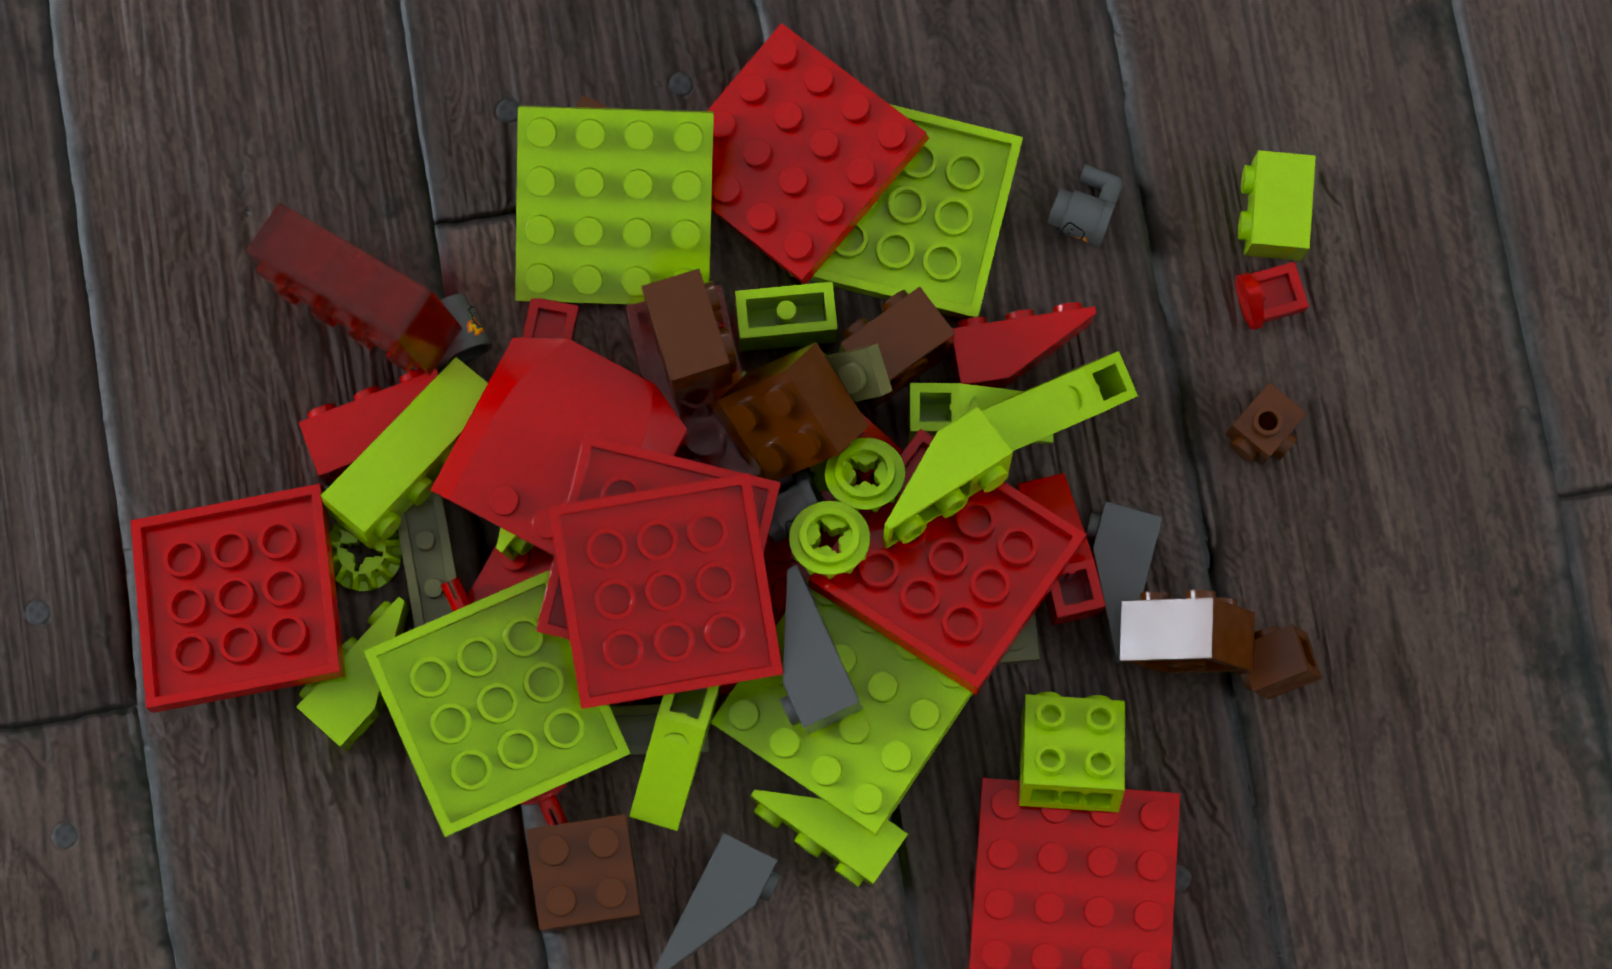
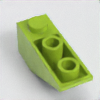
[982,351,1138,451]
[907,383,1054,444]
[882,407,1013,549]
[296,597,410,752]
[629,685,721,832]
[750,790,908,887]

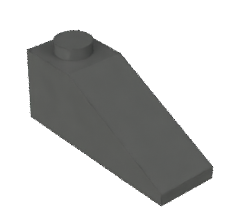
[1085,502,1163,665]
[780,565,864,734]
[654,833,782,969]

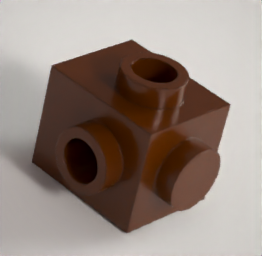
[1225,382,1307,466]
[1239,624,1322,700]

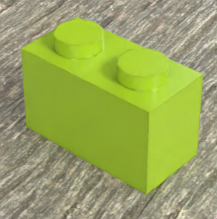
[1238,150,1316,261]
[735,282,838,352]

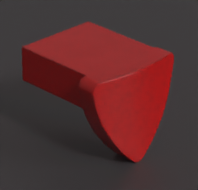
[1235,262,1309,330]
[522,298,580,341]

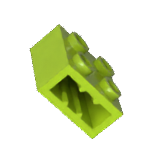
[1019,692,1125,813]

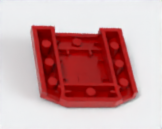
[430,337,689,556]

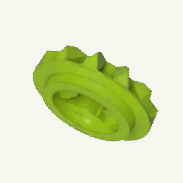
[825,438,905,513]
[789,501,870,580]
[330,523,402,591]

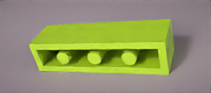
[321,357,488,549]

